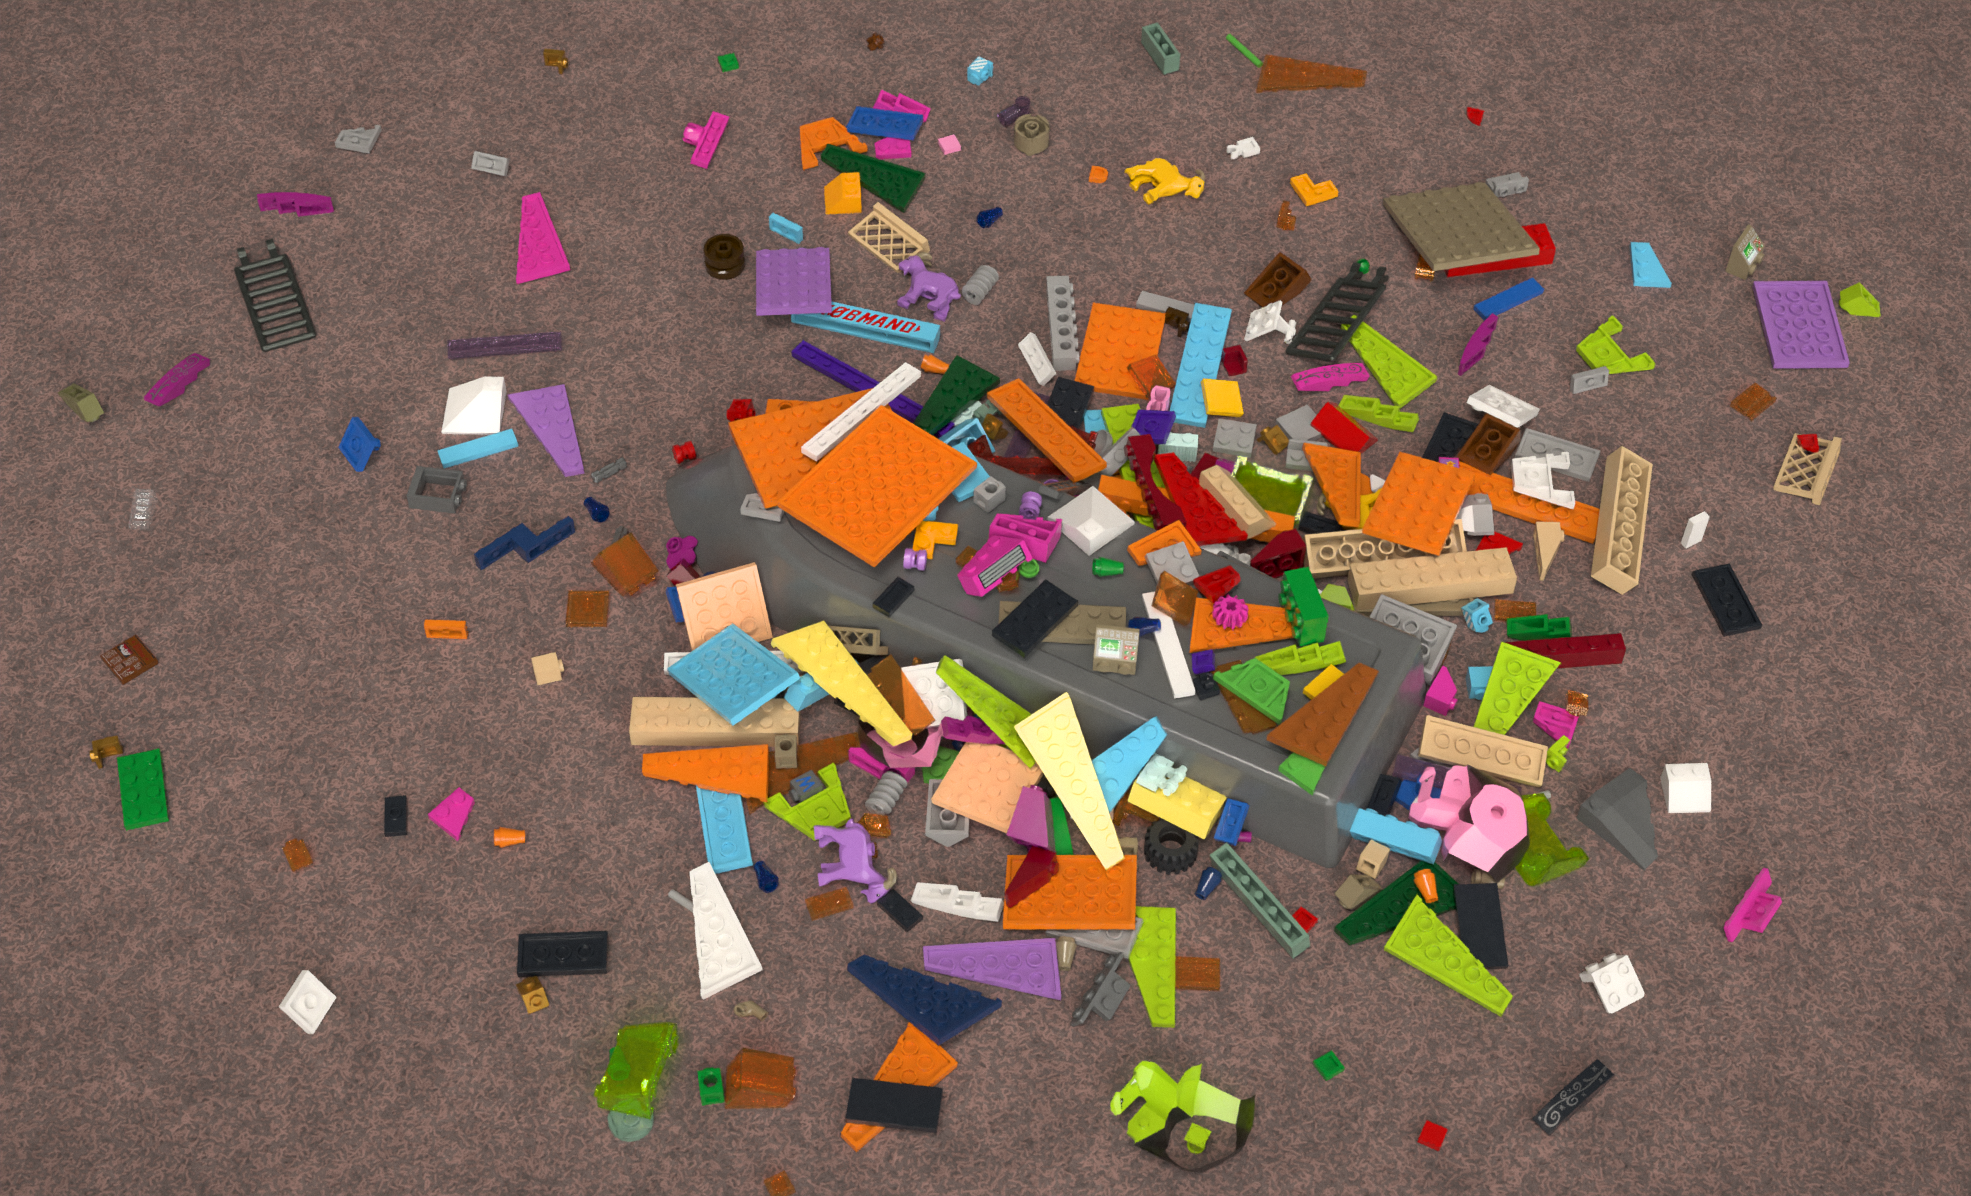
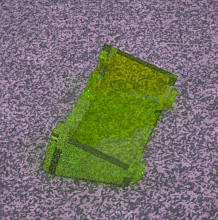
[1232,455,1314,526]
[1515,793,1589,886]
[594,1022,679,1119]

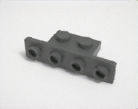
[1070,952,1131,1027]

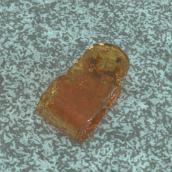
[1415,253,1435,282]

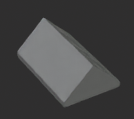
[925,779,970,847]

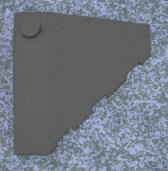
[1577,768,1658,870]

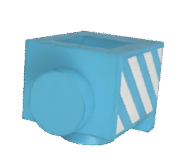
[967,56,993,85]
[1461,598,1493,633]

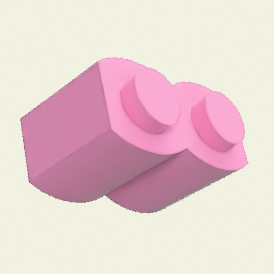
[1146,385,1170,411]

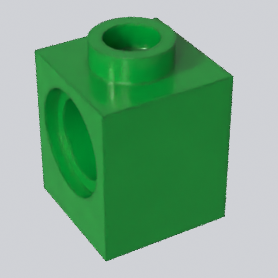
[697,1067,725,1106]

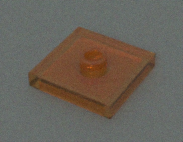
[1127,354,1176,398]
[1151,571,1198,626]
[566,591,610,627]

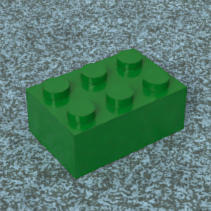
[1278,567,1329,646]

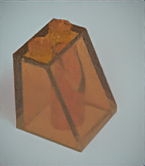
[591,532,659,597]
[725,1047,796,1109]

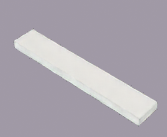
[1142,590,1195,699]

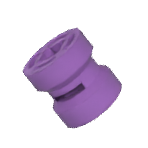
[1019,491,1042,520]
[903,548,927,571]

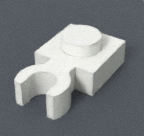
[1226,137,1260,159]

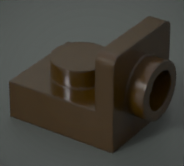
[1165,306,1191,338]

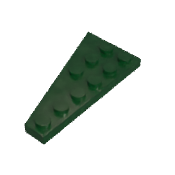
[821,144,925,213]
[913,355,1000,435]
[1334,861,1458,945]

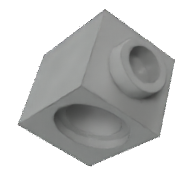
[974,476,1006,513]

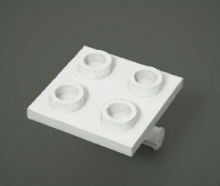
[1244,300,1296,344]

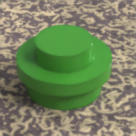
[1018,559,1039,578]

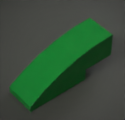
[1507,614,1572,641]
[1050,797,1073,855]

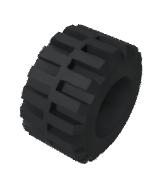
[1144,818,1199,875]

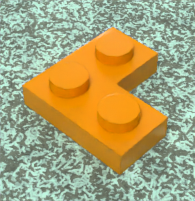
[1290,173,1339,206]
[912,521,958,559]

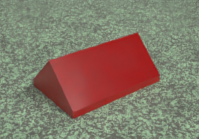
[1310,401,1378,454]

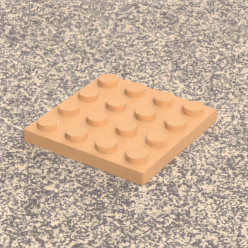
[676,562,773,651]
[931,742,1044,833]

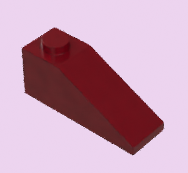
[1004,846,1059,908]

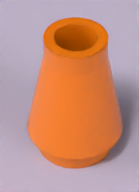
[920,354,950,374]
[494,827,525,848]
[1414,869,1438,903]

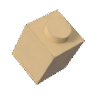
[531,652,564,685]
[1356,840,1390,879]

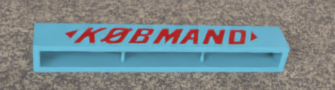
[791,302,940,353]

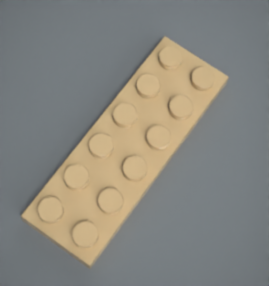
[1418,715,1548,788]

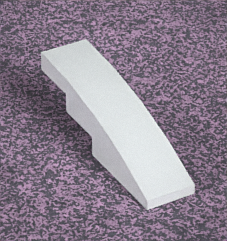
[911,882,1004,922]

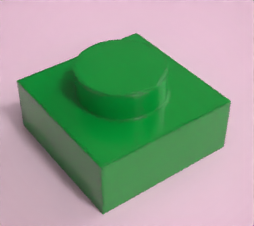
[717,53,739,72]

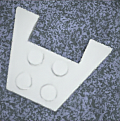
[1511,452,1575,509]

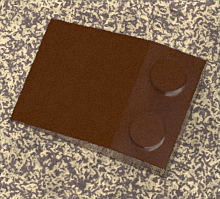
[1244,252,1312,308]
[1456,413,1521,475]

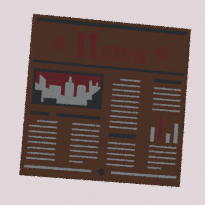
[100,634,159,685]

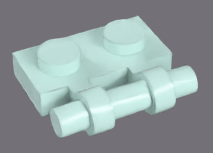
[1136,753,1187,796]

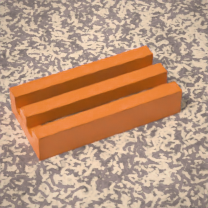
[424,619,468,639]

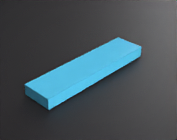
[437,429,518,469]

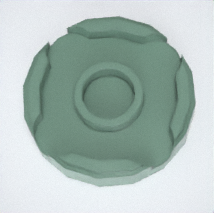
[608,1097,654,1142]

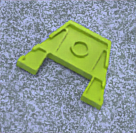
[1576,316,1656,374]
[763,763,851,841]

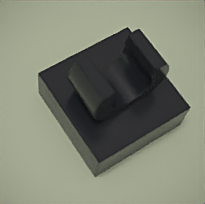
[1192,672,1220,700]

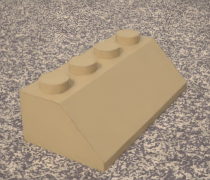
[1199,465,1276,541]

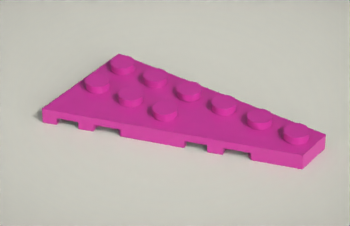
[516,192,570,284]

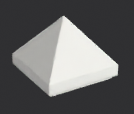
[1370,474,1385,493]

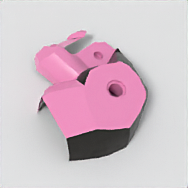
[858,700,973,768]
[1408,764,1530,883]

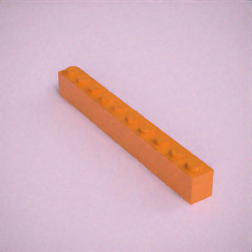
[1098,475,1295,542]

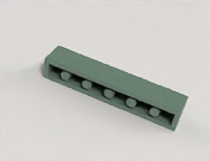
[1210,843,1310,958]

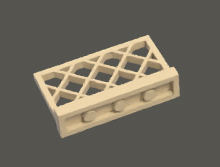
[848,202,930,273]
[1773,433,1842,505]

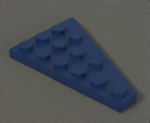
[847,955,1002,1046]

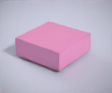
[938,135,961,155]

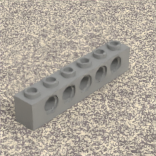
[1046,276,1079,371]

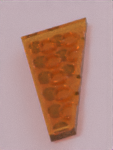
[1256,54,1367,93]
[745,732,862,815]

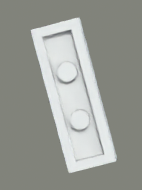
[1018,332,1056,386]

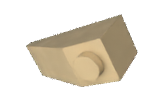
[1533,522,1564,580]

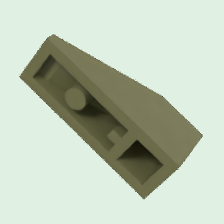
[58,383,104,422]

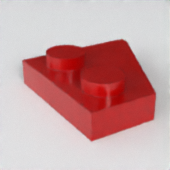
[1475,531,1523,555]
[1193,565,1241,604]

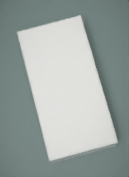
[1681,511,1709,548]

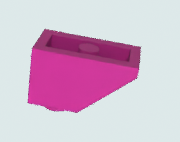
[1423,666,1458,716]

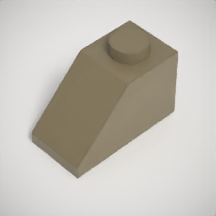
[1335,875,1383,909]

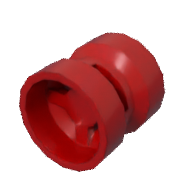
[672,441,696,464]

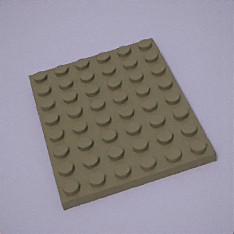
[1383,182,1539,271]

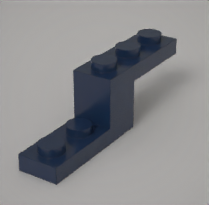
[474,516,575,570]

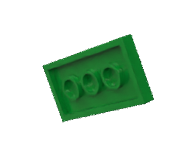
[117,748,169,830]

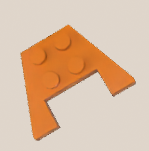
[800,117,868,170]

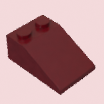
[1250,528,1306,579]

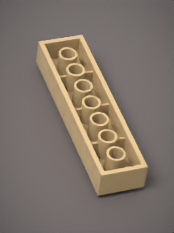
[1591,446,1653,595]
[1302,519,1467,578]
[1347,547,1517,610]
[629,697,801,747]

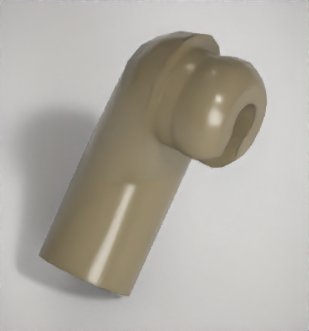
[734,1001,768,1021]

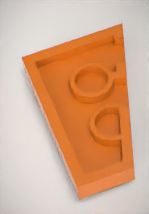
[1127,520,1202,566]

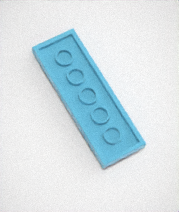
[696,785,753,874]

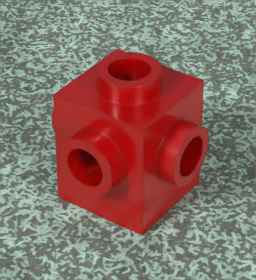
[726,399,756,422]

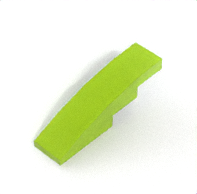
[1339,395,1419,432]
[1255,641,1346,675]

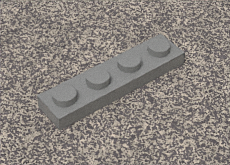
[1080,427,1140,489]

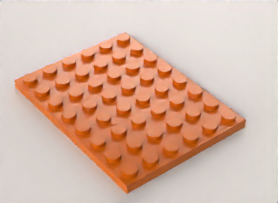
[728,388,892,509]
[777,405,977,567]

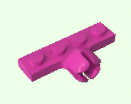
[683,111,729,169]

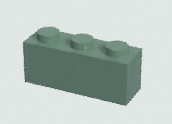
[1141,22,1180,75]

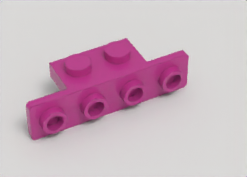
[1724,868,1782,942]

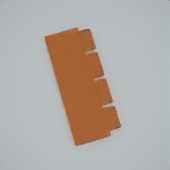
[867,654,936,735]
[1211,660,1276,734]

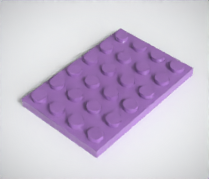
[756,247,832,316]
[1752,281,1850,368]

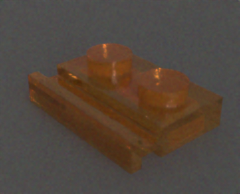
[1730,383,1777,421]
[1175,956,1220,991]

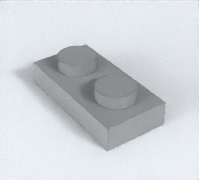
[471,151,510,176]
[1570,366,1609,394]

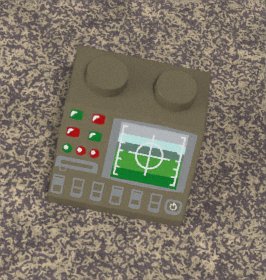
[1725,224,1765,280]
[1093,624,1140,675]

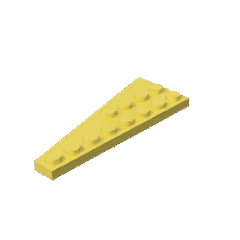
[771,621,912,746]
[1014,692,1125,870]

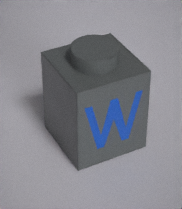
[789,770,823,803]

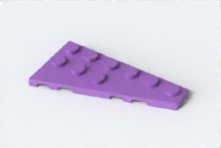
[508,384,584,477]
[923,938,1061,1000]

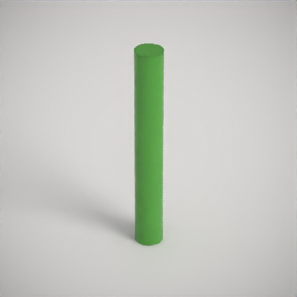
[1226,34,1263,68]

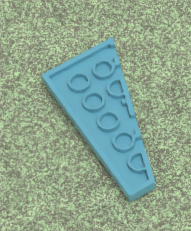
[1092,716,1168,813]

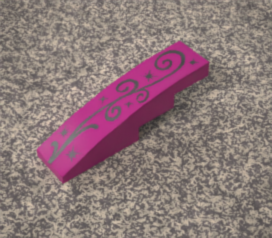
[1291,363,1370,391]

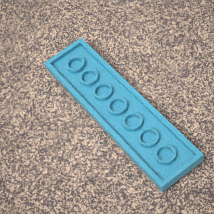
[1170,303,1232,428]

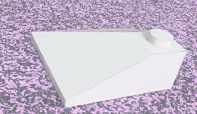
[442,377,507,435]
[1048,486,1135,556]

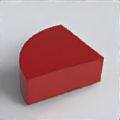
[1466,107,1484,126]
[1796,434,1819,452]

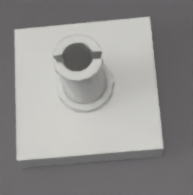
[279,970,336,1034]

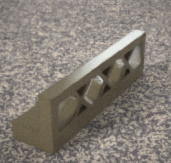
[811,624,888,655]

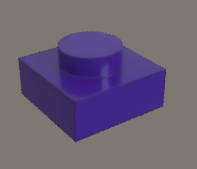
[1192,649,1215,675]

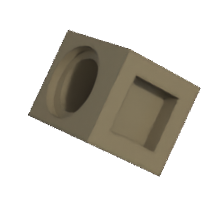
[775,734,797,768]

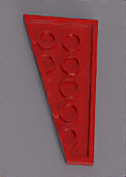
[1154,452,1248,546]

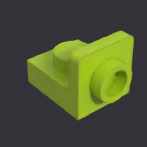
[1546,735,1570,772]

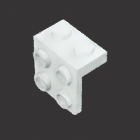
[1579,953,1644,1013]

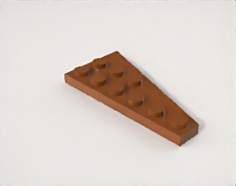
[1266,662,1379,766]

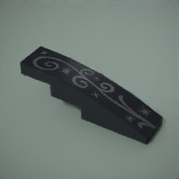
[1532,1059,1615,1136]

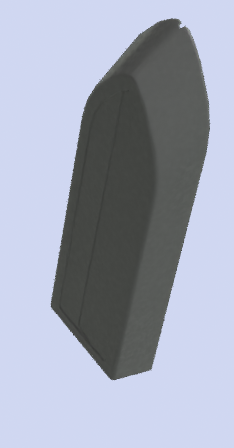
[666,444,1427,868]

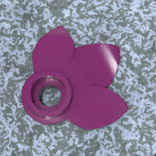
[666,536,698,569]

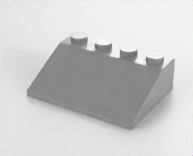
[1370,594,1457,686]

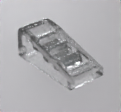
[128,489,157,530]

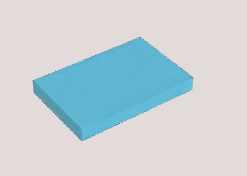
[951,442,990,502]

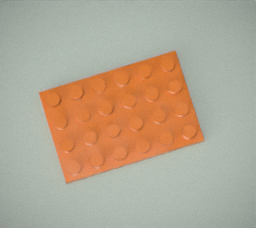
[1075,302,1165,400]
[1362,452,1475,556]
[1003,855,1137,929]

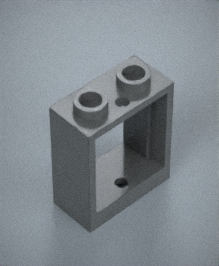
[406,466,467,514]

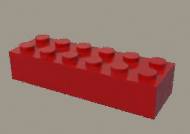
[1444,223,1556,277]

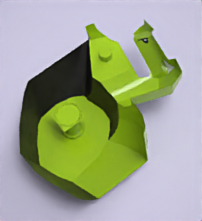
[1110,1061,1255,1173]

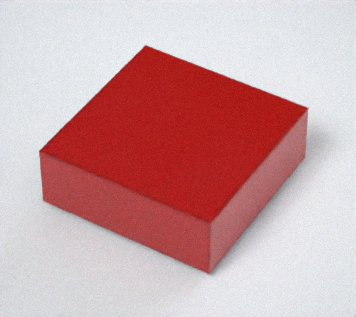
[1292,906,1318,933]
[1418,1120,1448,1151]

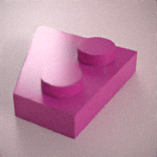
[875,137,911,159]
[1533,701,1580,749]
[428,787,475,841]

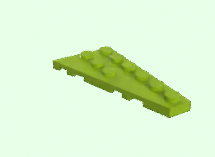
[1341,315,1437,409]
[1473,642,1561,735]
[936,655,1036,768]
[1384,895,1513,1017]
[1128,906,1176,1028]

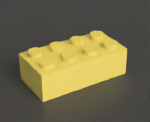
[1128,777,1227,839]

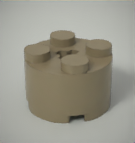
[1014,114,1049,156]

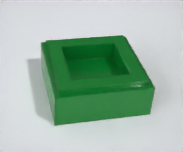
[1313,1050,1345,1081]

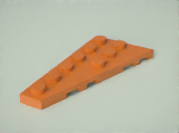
[1302,443,1361,528]
[1189,598,1293,653]
[642,744,769,803]
[841,1022,957,1152]

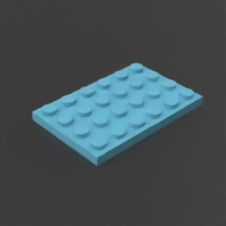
[667,623,800,726]

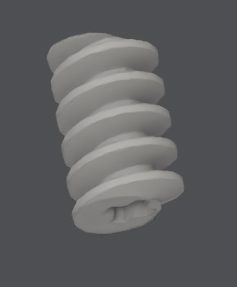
[962,265,999,305]
[865,771,908,818]

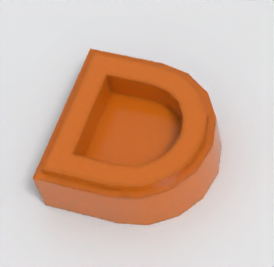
[1089,166,1108,183]

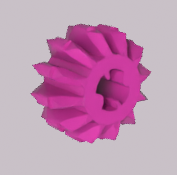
[1212,594,1249,630]

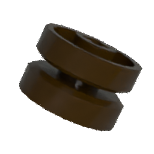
[703,234,745,280]

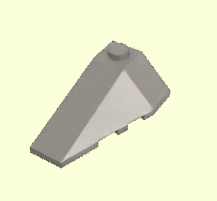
[1456,493,1494,536]

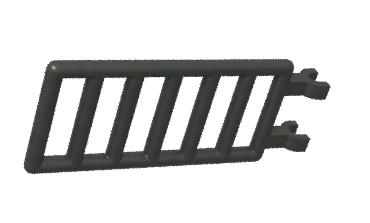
[234,239,316,352]
[1285,262,1389,362]

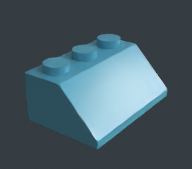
[939,418,995,459]

